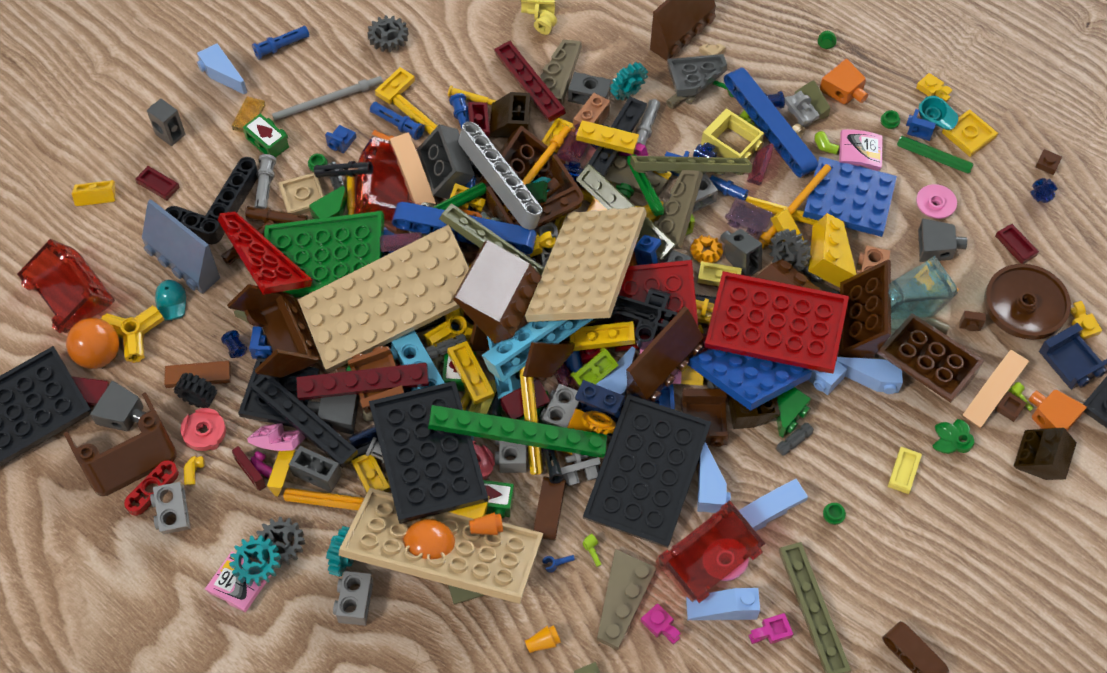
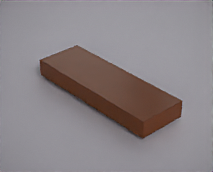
[164,361,231,388]

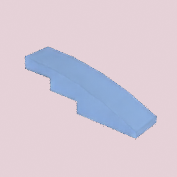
[716,479,808,541]

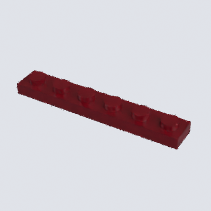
[494,41,566,123]
[297,363,429,400]

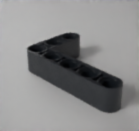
[165,157,258,245]

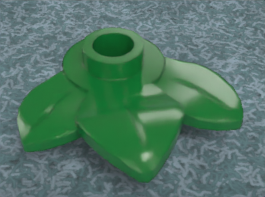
[933,419,974,454]

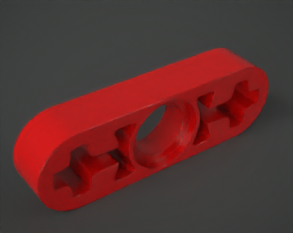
[124,460,179,516]

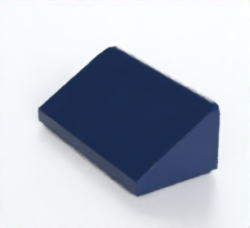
[347,425,377,447]

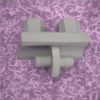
[784,91,820,128]
[561,453,601,486]

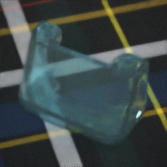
[888,256,958,320]

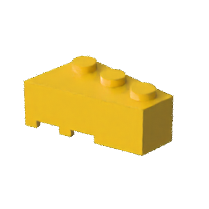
[808,213,857,288]

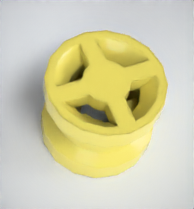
[534,11,557,35]

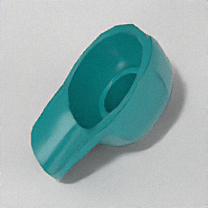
[918,96,959,130]
[155,280,187,321]

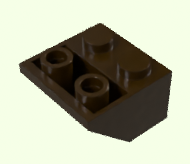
[489,92,530,138]
[727,394,780,429]
[1014,428,1077,480]

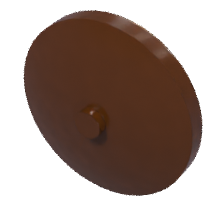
[984,264,1071,340]

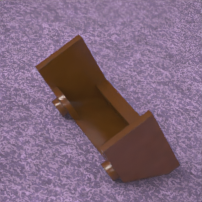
[486,154,584,230]
[227,284,321,378]
[469,322,575,380]
[63,392,177,496]

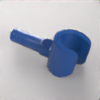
[542,555,575,573]

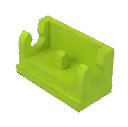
[570,348,619,387]

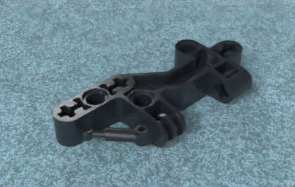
[583,287,678,350]

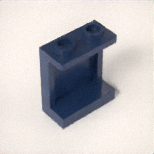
[1039,323,1107,390]
[575,380,624,436]

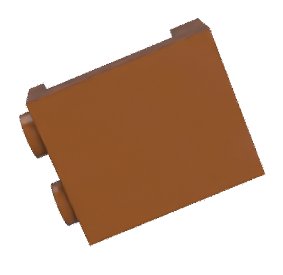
[347,346,405,414]

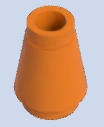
[469,512,503,535]

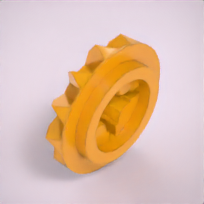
[690,234,723,263]
[581,411,616,435]

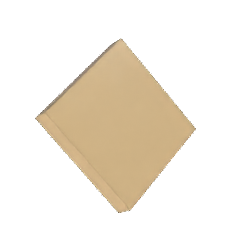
[278,173,324,215]

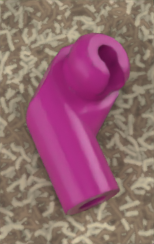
[251,451,273,478]

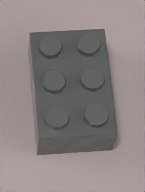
[417,124,475,199]

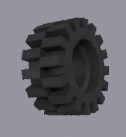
[174,373,217,408]

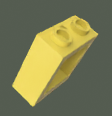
[701,108,764,161]

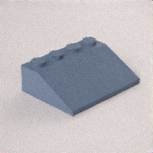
[142,199,220,294]

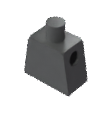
[918,219,967,262]
[720,229,762,277]
[90,381,146,432]
[307,394,360,434]

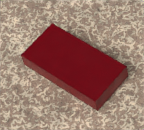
[135,166,180,201]
[995,224,1039,264]
[232,446,266,491]

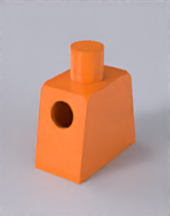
[820,59,868,104]
[1028,390,1087,431]

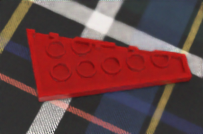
[218,212,312,295]

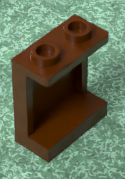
[681,388,729,447]

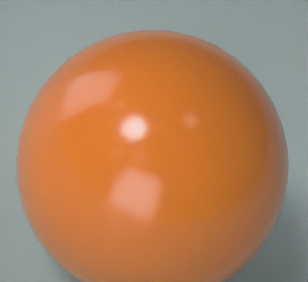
[66,318,119,369]
[403,519,455,559]

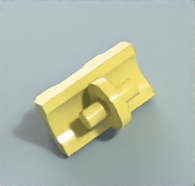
[521,0,555,20]

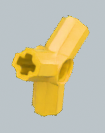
[101,305,164,363]
[423,308,473,346]

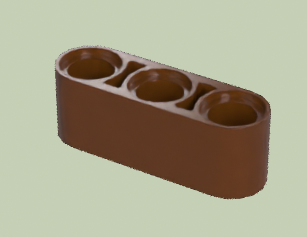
[533,476,566,541]
[882,621,949,673]

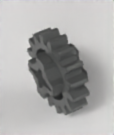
[367,15,409,52]
[769,229,811,272]
[255,517,305,565]

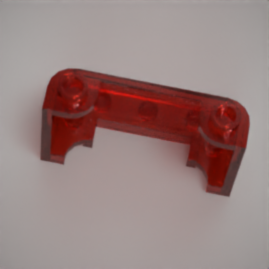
[355,136,417,221]
[17,239,115,333]
[655,500,766,603]

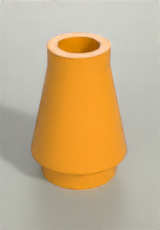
[525,625,561,653]

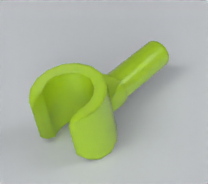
[1009,382,1034,411]
[583,534,602,567]

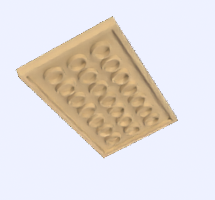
[525,207,647,322]
[298,225,469,373]
[339,488,543,604]

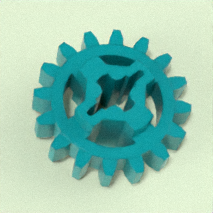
[610,62,648,101]
[326,526,353,577]
[229,535,281,587]

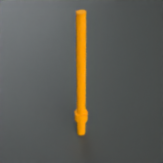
[503,126,571,213]
[759,164,832,249]

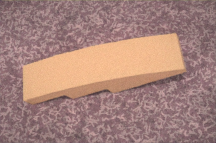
[390,132,436,205]
[962,350,1029,429]

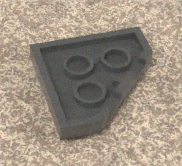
[667,54,727,97]

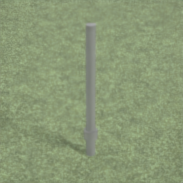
[272,76,383,121]

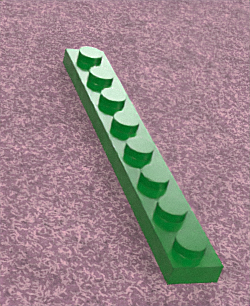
[428,405,607,458]

